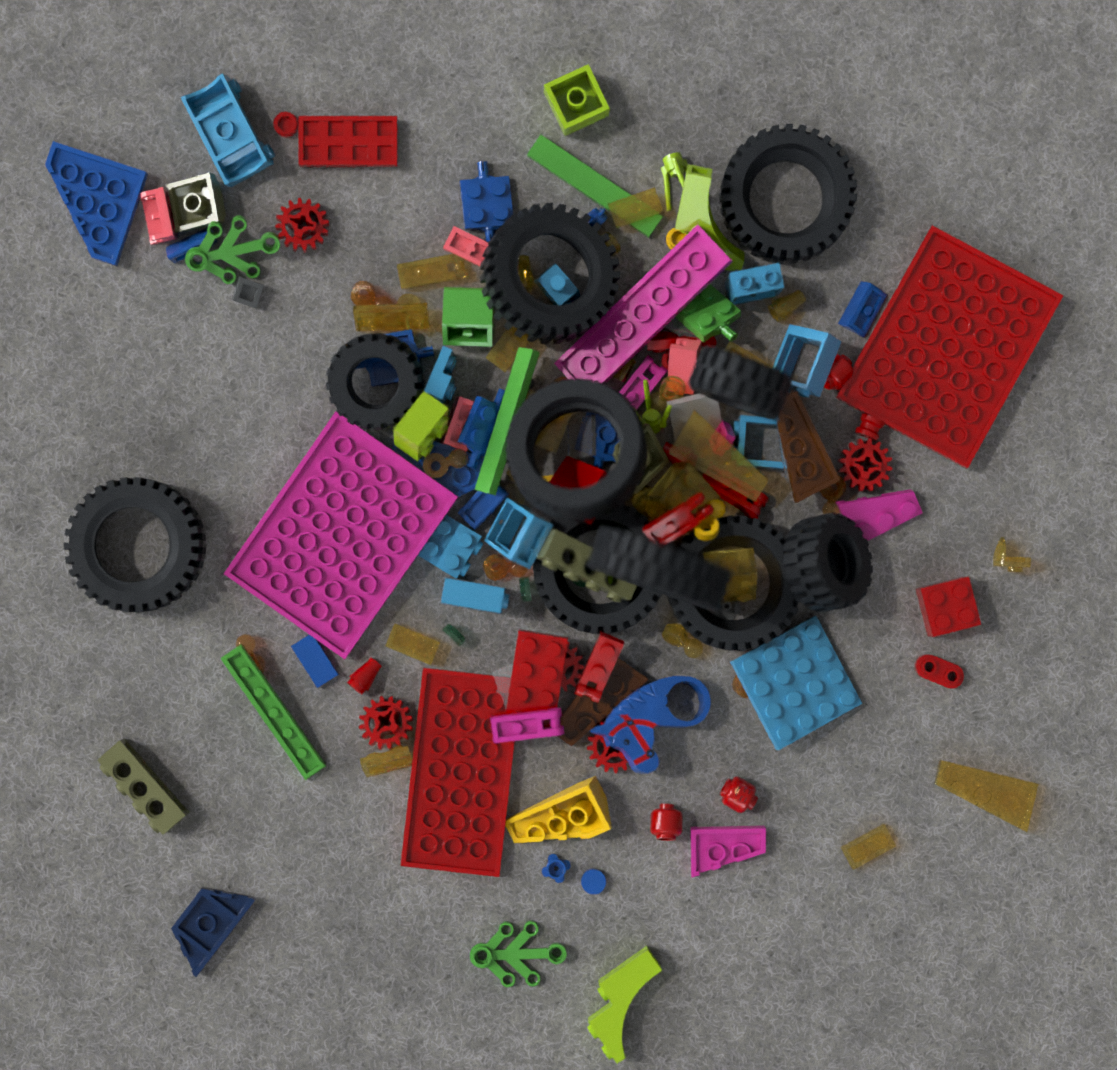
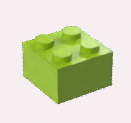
[544,64,610,136]
[394,391,449,462]

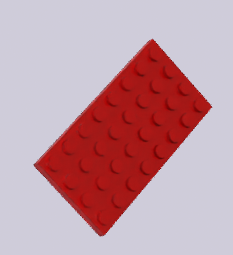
[400,667,515,877]

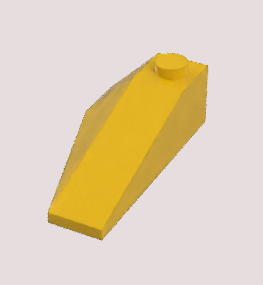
[505,775,612,843]

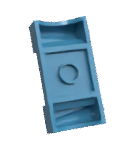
[181,73,275,188]

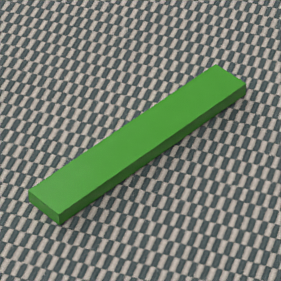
[527,135,663,238]
[475,347,540,495]
[220,644,326,780]

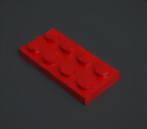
[298,116,398,167]
[505,629,569,728]

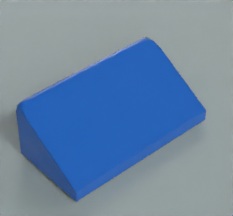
[166,227,217,263]
[838,281,887,338]

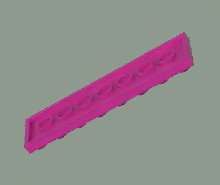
[554,224,733,384]

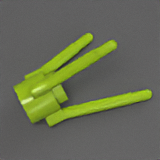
[661,152,688,211]
[634,379,672,434]

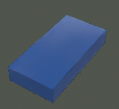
[458,484,510,530]
[291,635,339,688]

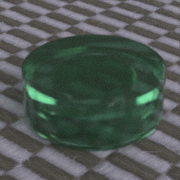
[519,576,532,602]
[442,624,466,647]

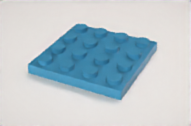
[730,616,862,750]

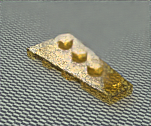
[669,409,768,502]
[934,760,1038,832]

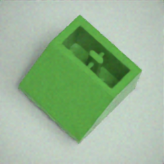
[442,287,494,347]

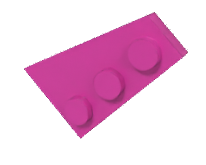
[836,489,923,541]
[690,826,766,878]

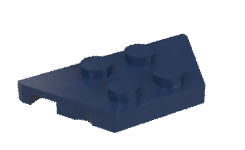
[171,887,256,977]

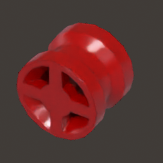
[855,414,885,441]

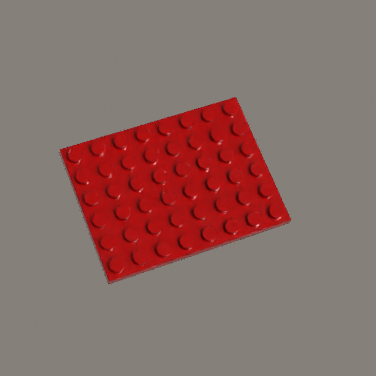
[836,225,1064,469]

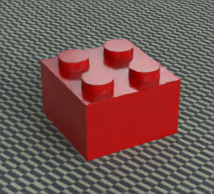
[915,576,981,637]

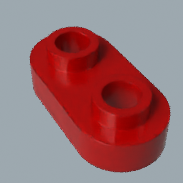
[915,654,964,689]

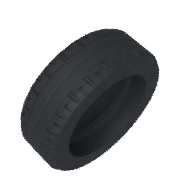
[505,378,647,521]

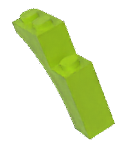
[675,164,745,271]
[587,946,662,1064]

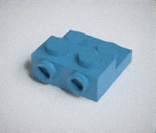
[424,346,457,405]
[418,515,484,579]

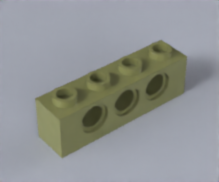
[536,530,637,603]
[97,739,190,835]

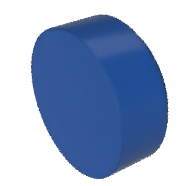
[581,868,606,894]

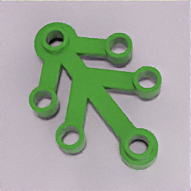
[185,215,280,284]
[470,920,567,987]

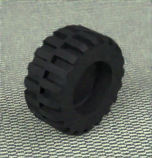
[326,333,424,430]
[689,346,792,419]
[782,512,873,612]

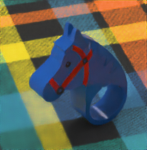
[590,676,711,774]

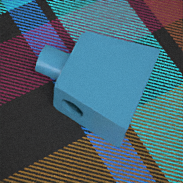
[534,264,581,306]

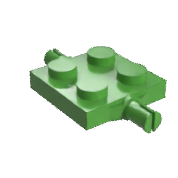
[675,284,741,343]

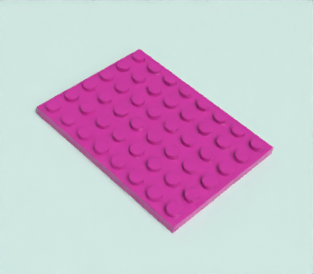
[224,411,459,659]

